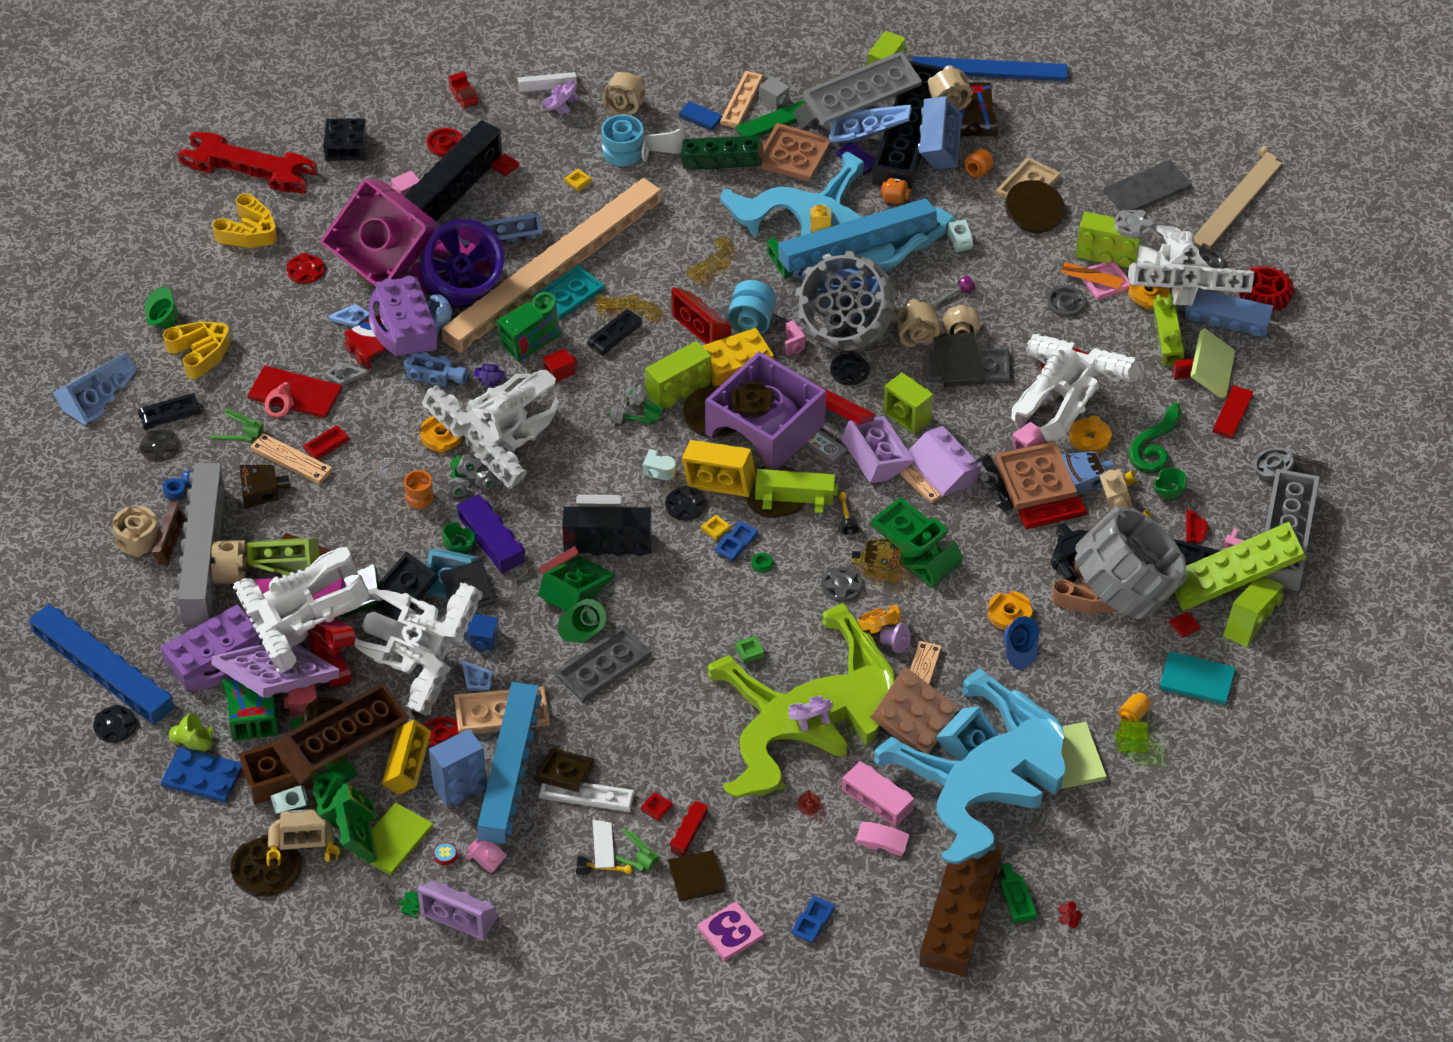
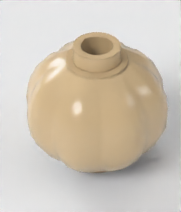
[942,304,981,341]

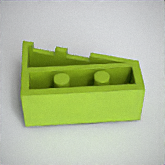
[247,537,320,576]
[1223,576,1284,647]

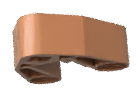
[1052,563,1117,614]

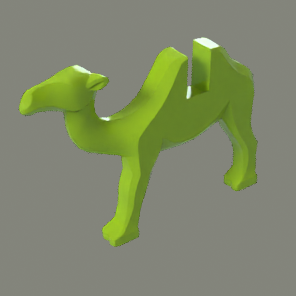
[707,603,895,799]

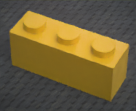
[382,720,431,794]

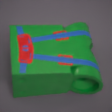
[496,292,561,362]
[221,678,278,741]

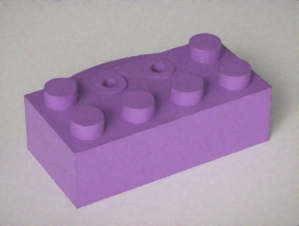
[369,276,438,356]
[160,604,263,691]

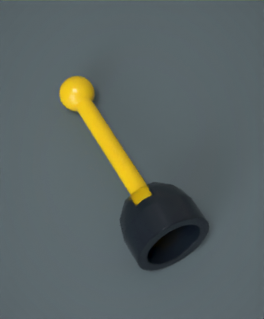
[838,492,859,535]
[576,855,633,875]

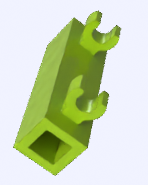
[1153,293,1184,366]
[755,469,839,513]

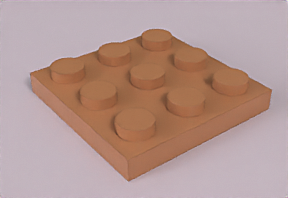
[757,123,832,182]
[994,441,1077,510]
[870,666,959,754]

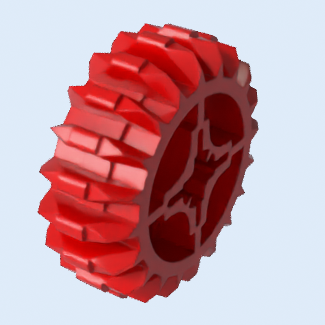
[1239,264,1294,313]

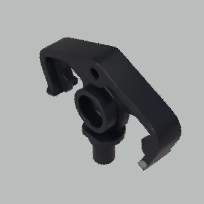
[975,453,1014,512]

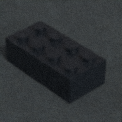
[562,506,652,556]

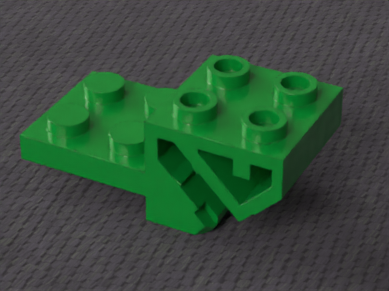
[870,497,963,588]
[312,772,377,864]

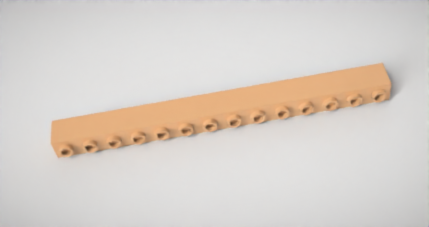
[442,178,661,353]

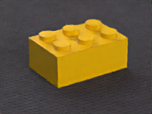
[702,328,774,386]
[682,440,756,497]

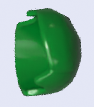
[1153,468,1187,499]
[442,522,475,554]

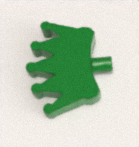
[398,891,420,918]

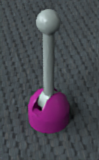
[931,275,975,308]

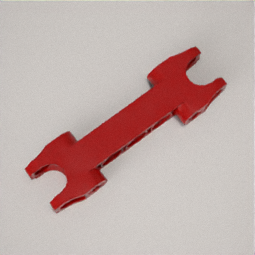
[178,131,318,194]

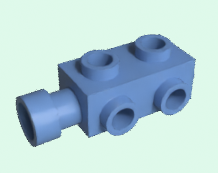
[404,352,468,387]

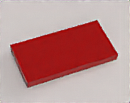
[248,365,342,419]

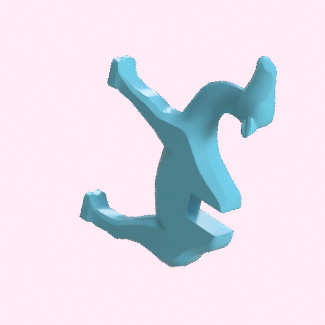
[720,152,955,276]
[874,668,1065,865]

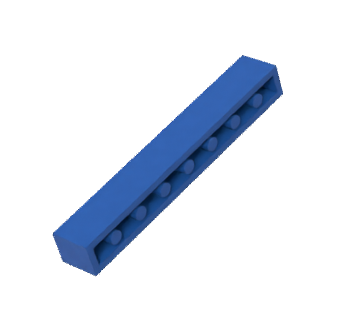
[29,604,174,725]

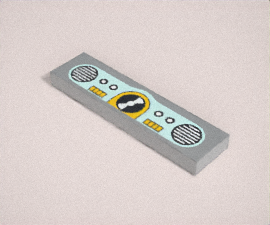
[804,430,848,465]

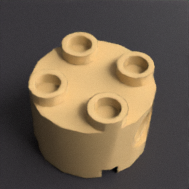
[928,66,973,111]
[602,72,646,116]
[895,299,940,347]
[113,506,158,557]
[211,540,248,585]

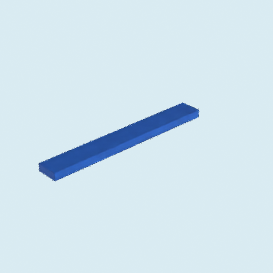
[913,56,1067,81]

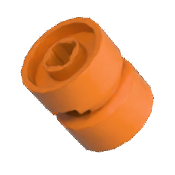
[404,470,434,509]

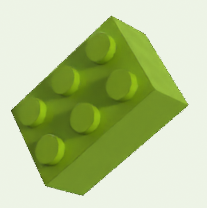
[1076,211,1144,269]
[645,341,711,409]

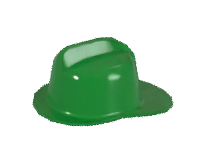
[145,287,179,329]
[558,599,607,643]

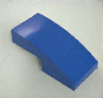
[714,520,759,561]
[791,895,835,944]

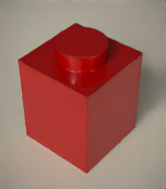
[543,348,577,383]

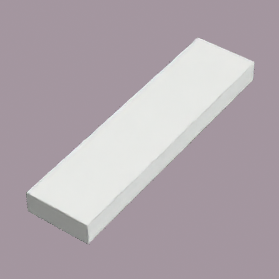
[539,783,635,812]

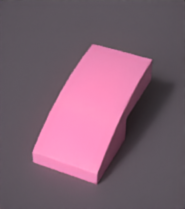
[855,821,910,856]

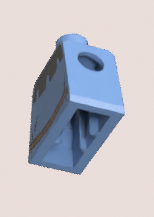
[1061,451,1114,496]

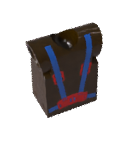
[960,82,998,136]

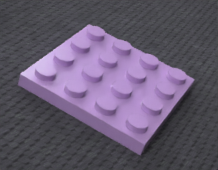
[212,644,339,697]

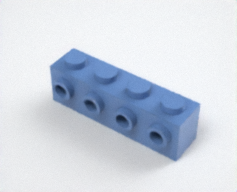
[460,213,543,248]
[1185,289,1273,337]

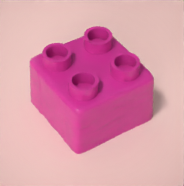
[321,179,438,287]

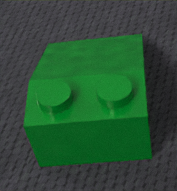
[538,556,615,612]

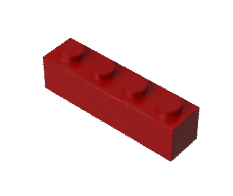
[669,801,708,856]

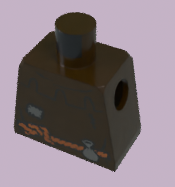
[239,465,290,508]

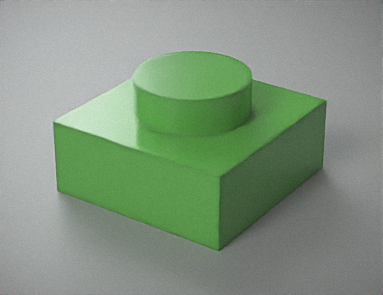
[735,636,764,664]

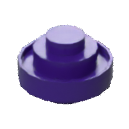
[474,364,505,387]

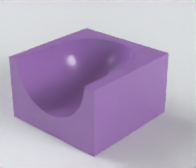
[705,351,826,470]

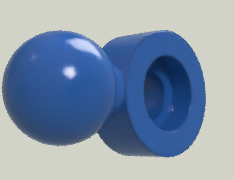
[163,470,193,500]

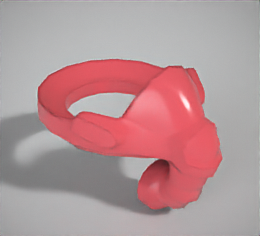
[264,382,294,418]

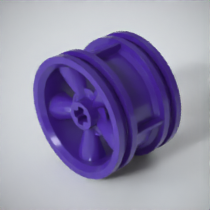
[419,219,504,308]

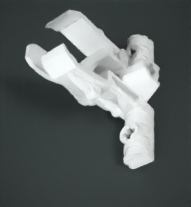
[1128,225,1254,306]
[1011,334,1142,443]
[422,370,559,489]
[233,547,369,674]
[354,582,483,716]

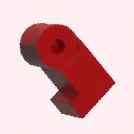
[448,71,478,109]

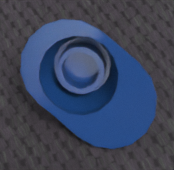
[1004,616,1039,670]

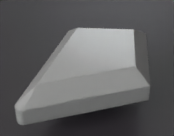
[325,362,367,385]

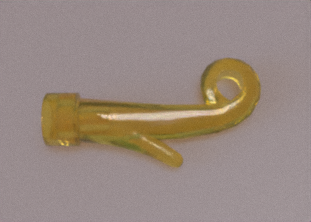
[686,236,734,283]
[596,293,662,321]

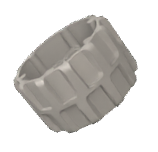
[795,251,898,353]
[1075,506,1188,619]

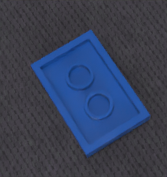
[161,747,242,803]

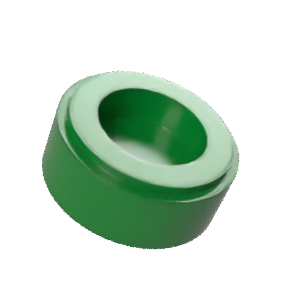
[751,553,773,573]

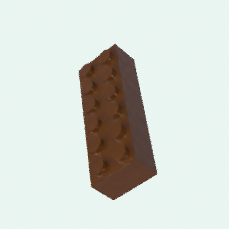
[273,682,410,785]
[919,845,1002,977]

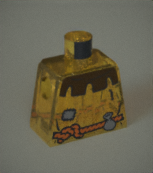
[851,539,901,583]

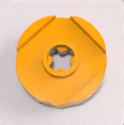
[1128,275,1170,310]
[420,416,463,453]
[1069,416,1112,453]
[988,591,1032,631]
[857,605,902,633]

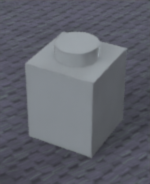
[759,76,790,109]

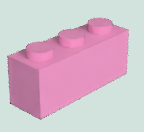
[842,761,914,827]

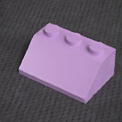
[841,416,914,483]
[908,426,981,497]
[417,881,497,940]

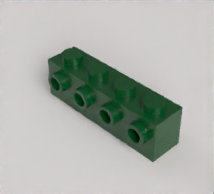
[680,135,764,169]

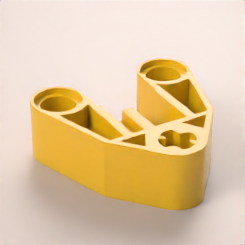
[212,193,277,248]
[163,321,231,379]

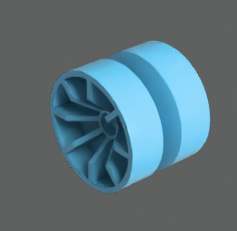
[602,115,643,166]
[727,280,776,334]

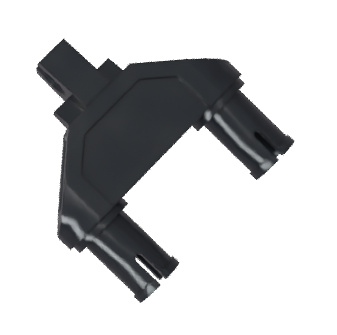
[1050,522,1089,582]

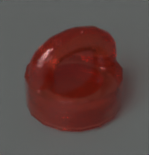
[797,790,821,816]

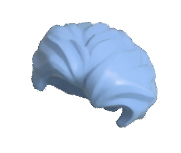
[426,294,452,331]

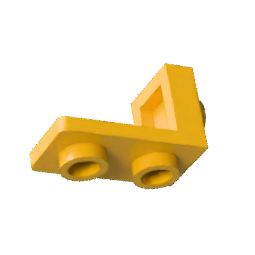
[810,205,831,233]

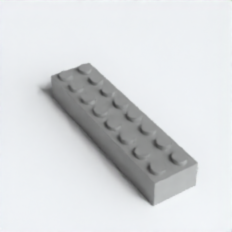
[175,463,225,626]

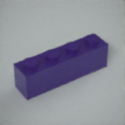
[457,494,525,574]

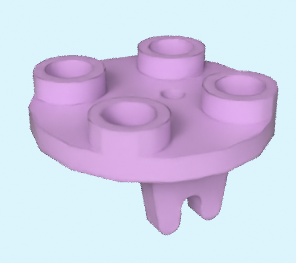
[542,79,579,115]
[788,696,833,732]

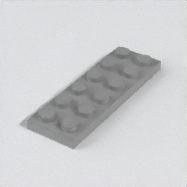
[802,51,922,126]

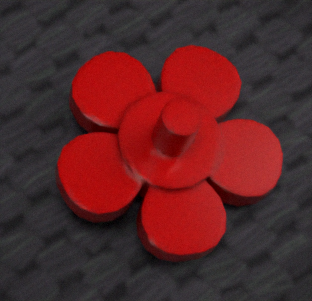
[1058,901,1082,928]

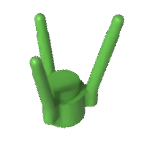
[210,408,264,442]
[614,829,660,872]

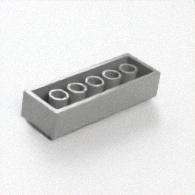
[1265,469,1320,592]

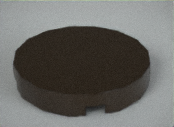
[731,381,774,418]

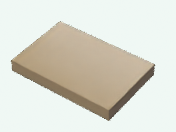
[995,157,1061,199]

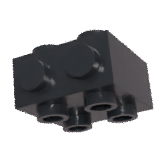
[323,118,367,160]

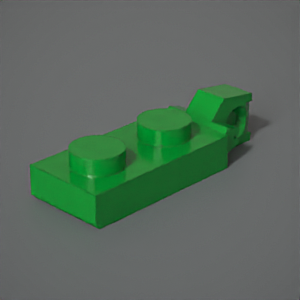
[999,863,1037,925]

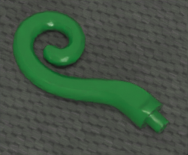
[1129,402,1183,473]

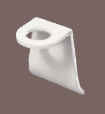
[642,129,686,162]

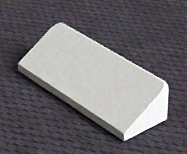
[517,72,577,92]

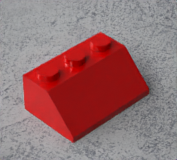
[671,287,732,344]

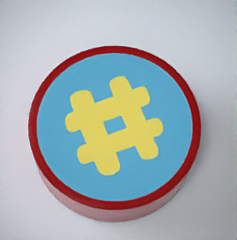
[433,842,457,866]

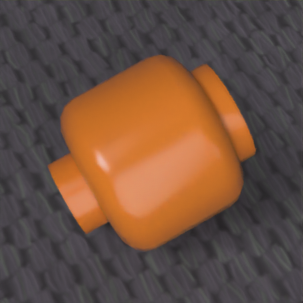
[964,148,994,178]
[880,178,911,206]

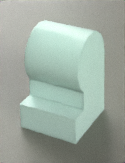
[947,219,973,253]
[643,449,676,480]
[271,785,310,814]

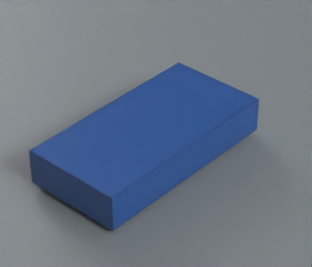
[679,101,722,131]

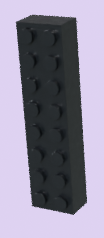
[872,61,944,189]
[404,120,502,222]

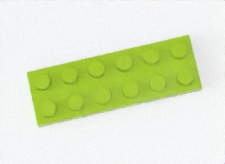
[1174,522,1306,611]

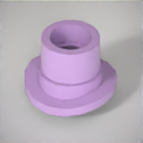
[880,622,911,654]

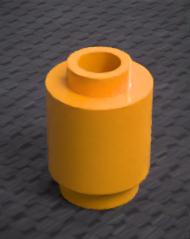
[1118,692,1151,725]

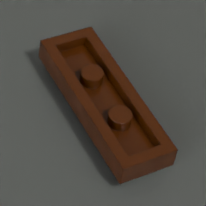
[152,502,186,566]

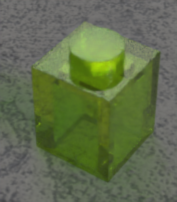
[1114,721,1148,753]

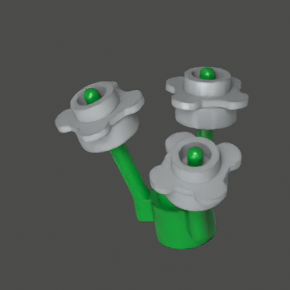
[608,382,663,427]
[447,454,497,498]

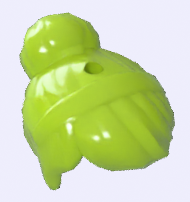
[169,713,213,752]

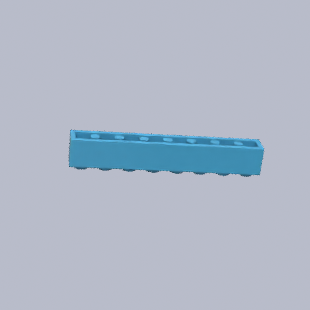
[778,198,937,272]
[478,682,542,844]

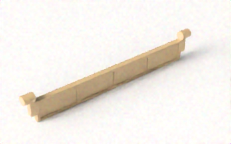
[1194,146,1282,249]

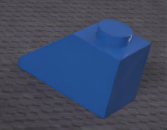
[463,614,499,651]

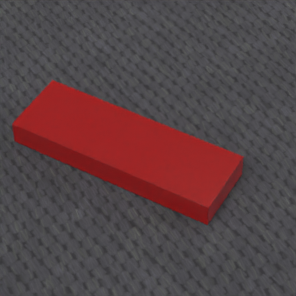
[1212,385,1254,439]
[1018,496,1087,530]

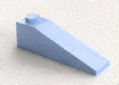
[829,105,912,144]
[53,352,137,425]

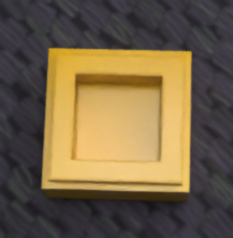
[564,169,592,191]
[701,515,731,541]

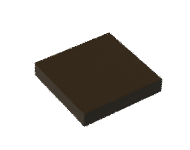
[535,748,595,793]
[668,850,725,902]

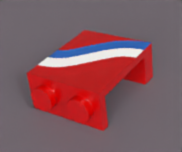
[344,314,387,369]

